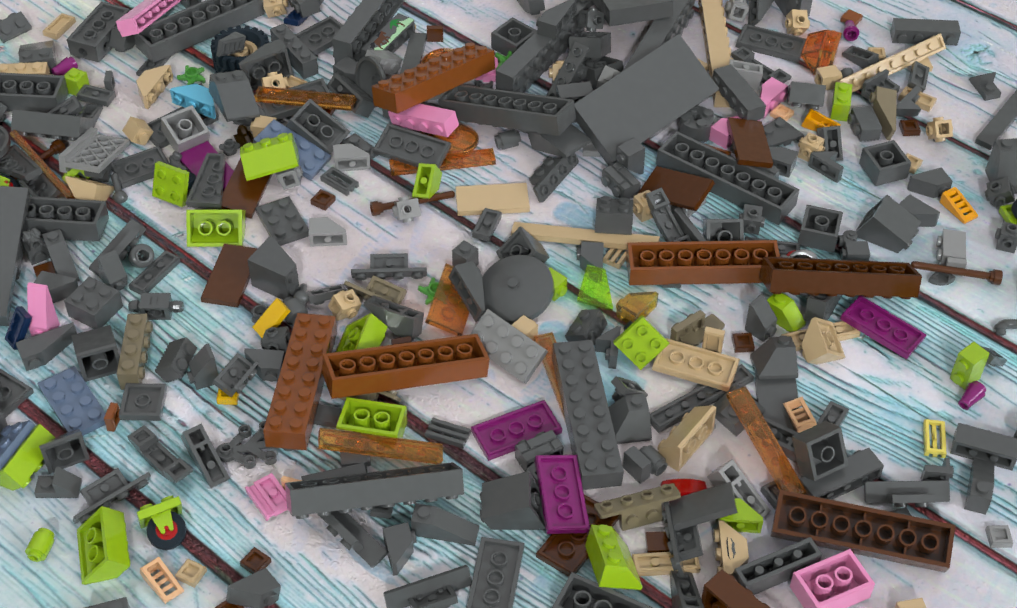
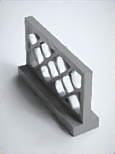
[58,127,130,173]

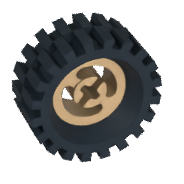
[211,25,269,73]

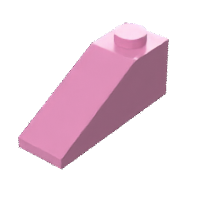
[27,282,60,337]

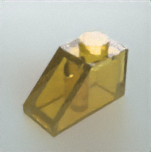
[616,291,659,323]

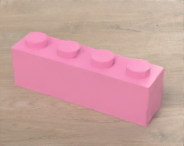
[388,104,459,137]

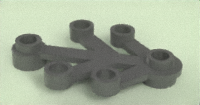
[216,421,294,469]

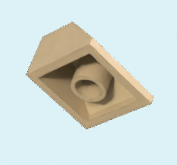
[65,176,114,201]
[801,317,846,365]

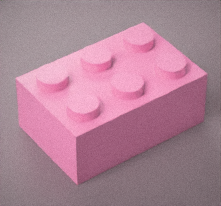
[790,549,875,608]

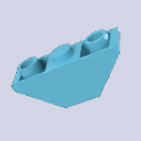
[170,84,216,119]

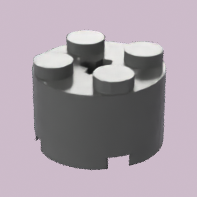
[678,106,714,142]

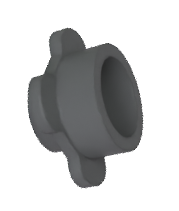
[219,139,240,156]
[251,305,268,323]

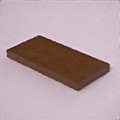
[727,117,773,168]
[219,158,273,219]
[638,166,715,211]
[201,244,257,308]
[536,494,619,577]

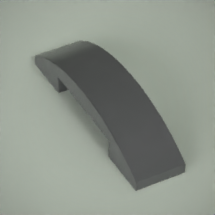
[731,46,792,83]
[645,187,691,242]
[127,425,193,483]

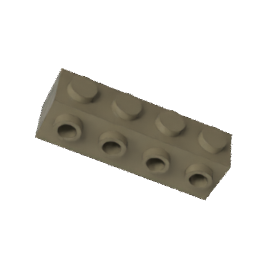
[117,314,153,390]

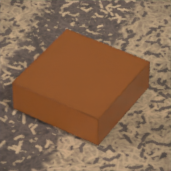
[840,9,863,25]
[104,402,120,432]

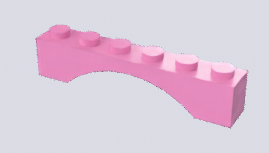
[709,77,788,149]

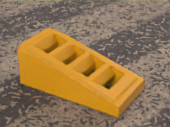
[801,109,841,132]
[940,187,978,224]

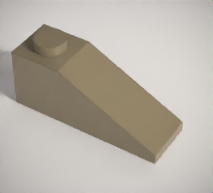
[869,86,897,141]

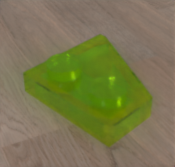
[577,264,613,311]

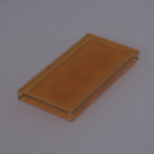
[425,263,469,336]

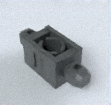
[128,293,184,320]

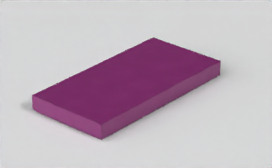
[180,141,234,192]
[840,295,926,359]
[471,400,562,461]
[534,455,590,534]

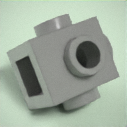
[724,0,749,22]
[276,165,303,190]
[392,196,421,223]

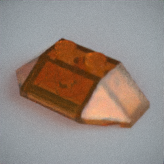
[801,30,842,75]

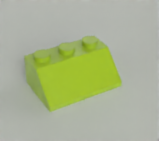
[240,133,299,181]
[186,210,246,247]
[336,313,388,352]
[336,397,407,438]
[0,424,56,491]
[77,506,130,585]
[585,524,643,590]

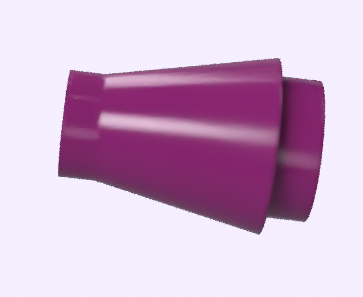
[843,20,859,41]
[51,57,78,76]
[958,381,986,410]

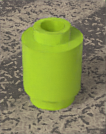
[25,528,55,562]

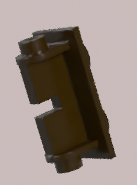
[233,125,254,149]

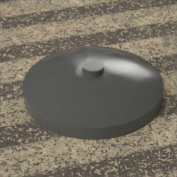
[482,255,554,325]

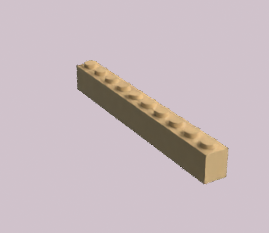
[698,0,733,107]

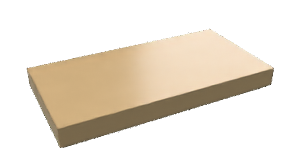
[455,183,530,216]
[652,338,740,392]

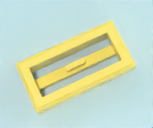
[923,419,947,458]

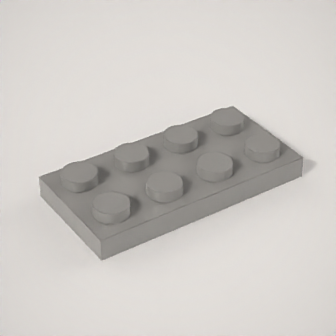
[471,309,548,384]

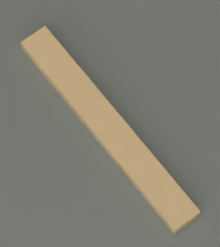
[837,33,946,93]
[511,222,660,250]

